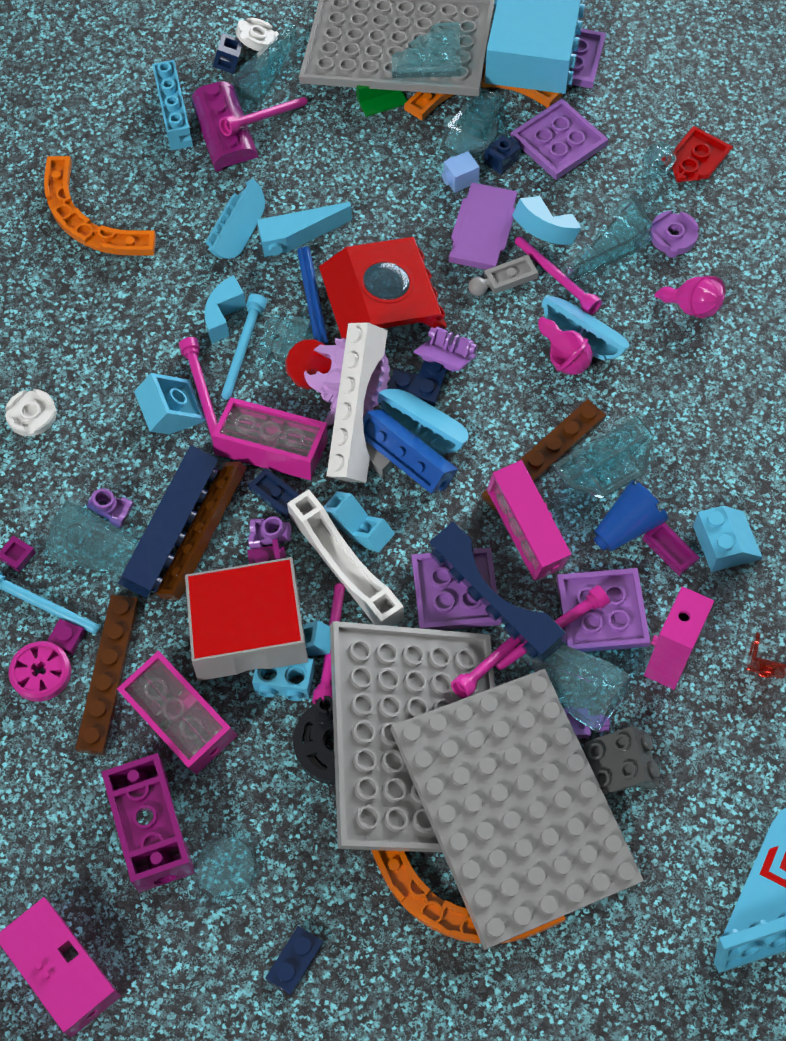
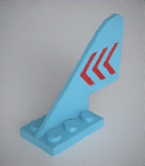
[714,808,786,973]

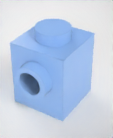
[442,151,480,193]

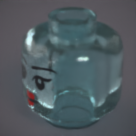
[642,141,677,178]

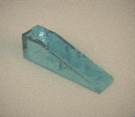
[440,87,500,156]
[522,645,631,732]

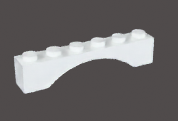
[327,323,388,483]
[287,489,404,626]

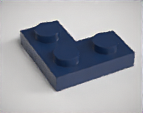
[387,360,448,407]

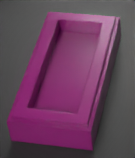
[642,523,700,576]

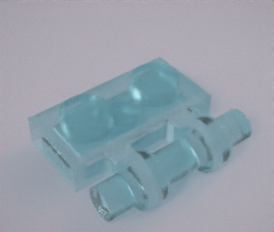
[258,314,311,363]

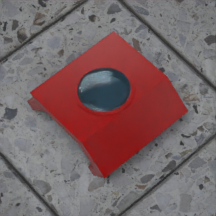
[319,237,447,339]

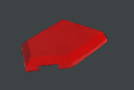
[669,126,733,183]

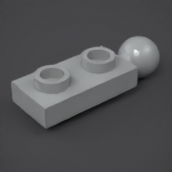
[468,255,538,296]

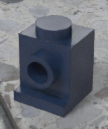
[212,33,243,74]
[484,135,520,175]

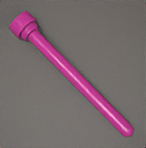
[219,97,308,136]
[515,236,602,315]
[179,337,218,439]
[312,583,345,704]
[495,585,610,670]
[451,637,521,699]

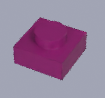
[0,535,36,572]
[47,619,85,655]

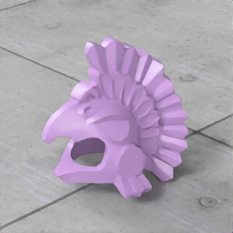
[304,338,390,426]

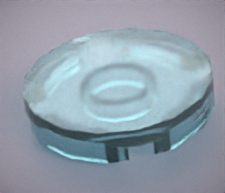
[196,838,255,898]

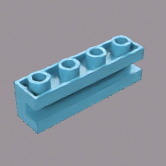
[152,60,193,150]

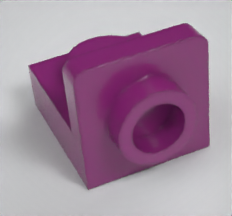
[247,539,286,564]

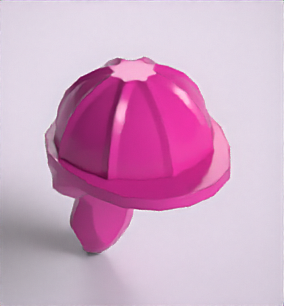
[654,276,725,318]
[538,317,593,375]

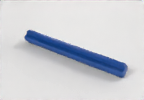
[297,246,328,345]

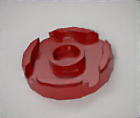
[285,339,332,390]

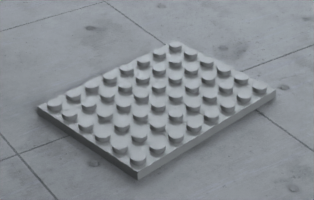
[299,0,495,96]
[330,621,495,853]
[390,669,644,950]

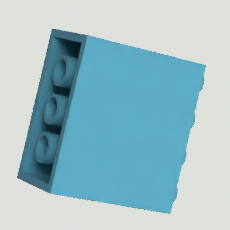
[485,0,585,94]

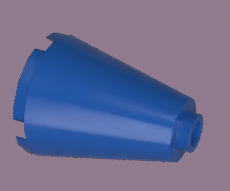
[593,480,668,551]

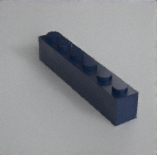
[118,445,219,598]

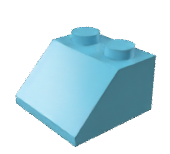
[134,373,206,434]
[693,506,762,572]

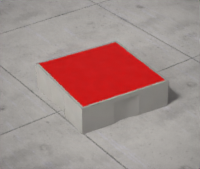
[185,557,308,681]

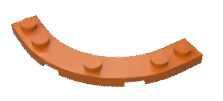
[404,64,563,121]
[44,156,156,256]
[371,850,565,944]

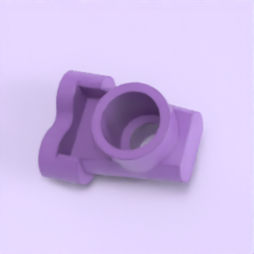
[87,489,134,528]
[248,516,291,549]

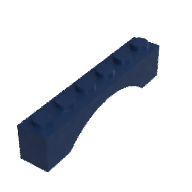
[429,521,567,663]

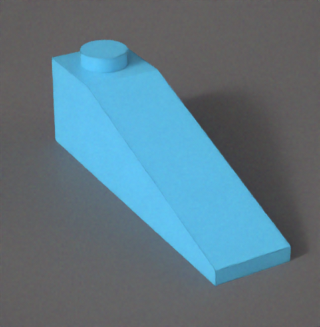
[257,202,352,257]

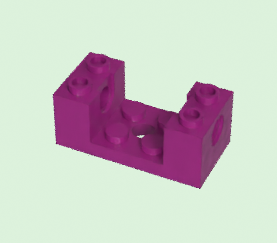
[101,753,196,893]

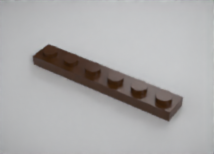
[481,399,606,514]
[155,462,247,600]
[75,595,139,755]

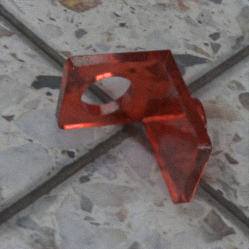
[746,632,786,679]

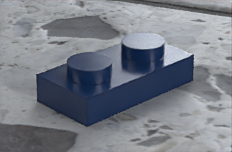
[248,468,300,520]
[265,926,324,996]

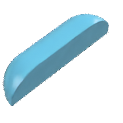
[206,179,265,259]
[542,296,629,360]
[378,389,468,455]

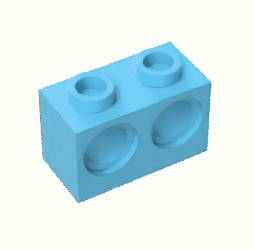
[252,658,315,701]

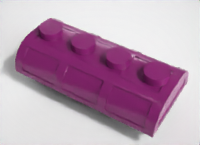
[191,81,259,172]

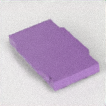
[449,182,517,270]

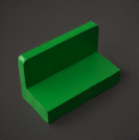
[356,85,407,117]

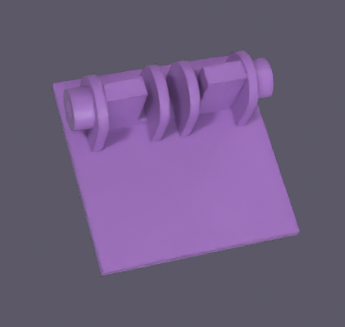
[414,327,477,371]

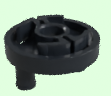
[293,696,336,785]

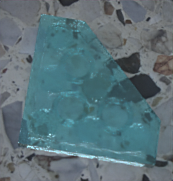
[392,22,461,78]

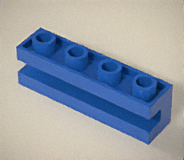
[363,409,458,494]

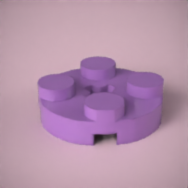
[649,211,699,258]

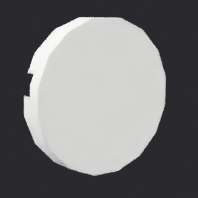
[235,18,280,52]
[5,389,57,436]

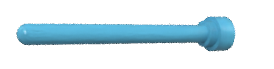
[221,294,267,400]
[0,571,100,634]

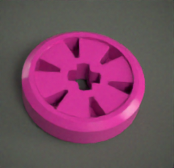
[9,641,71,702]

